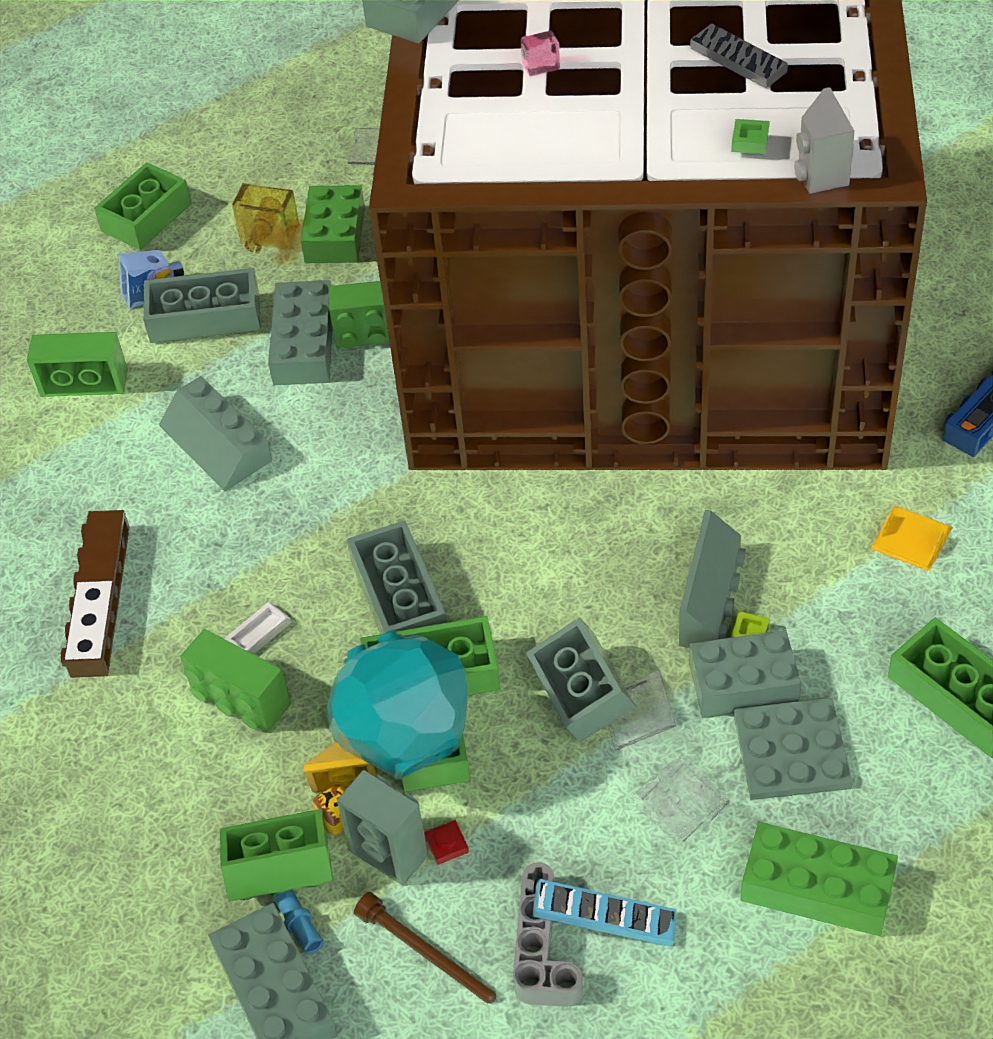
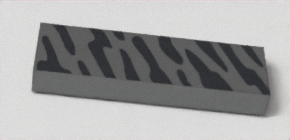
[690,24,788,88]

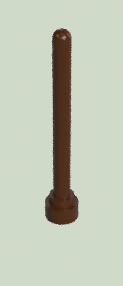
[354,892,497,1004]

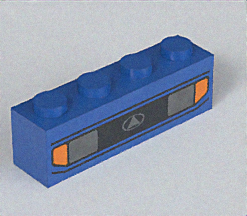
[943,372,993,457]

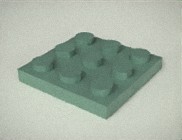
[733,698,853,800]

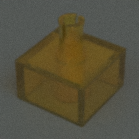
[232,183,300,253]

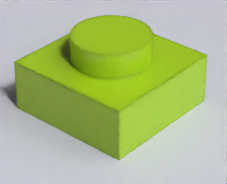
[730,611,770,638]

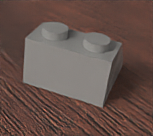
[794,87,855,194]

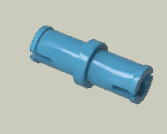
[273,889,324,954]

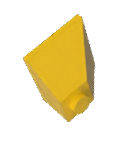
[304,742,378,792]

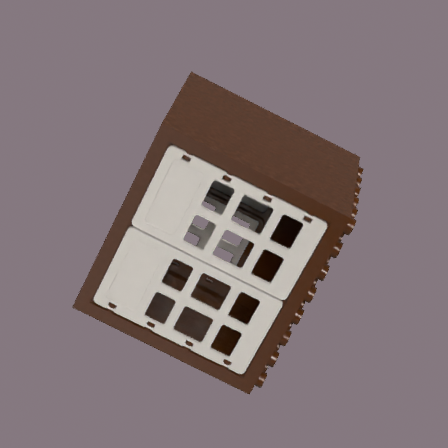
[369,0,927,470]

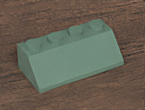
[159,376,272,492]
[679,510,746,648]

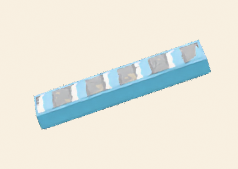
[533,879,676,946]

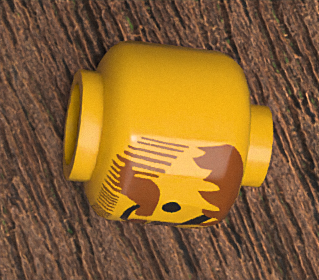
[312,785,348,835]

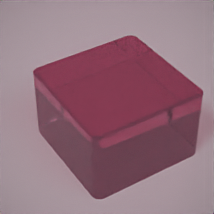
[521,30,560,76]

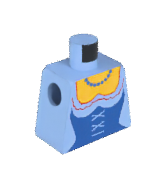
[118,250,184,310]

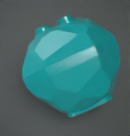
[327,630,468,780]

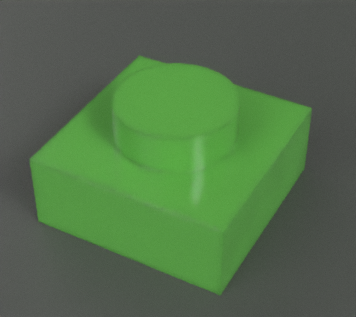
[731,119,770,154]

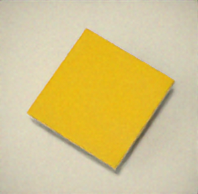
[871,505,953,571]

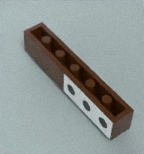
[61,510,130,678]

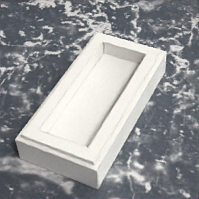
[224,602,291,654]

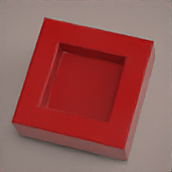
[424,820,469,865]

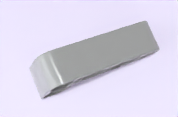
[513,862,583,1007]

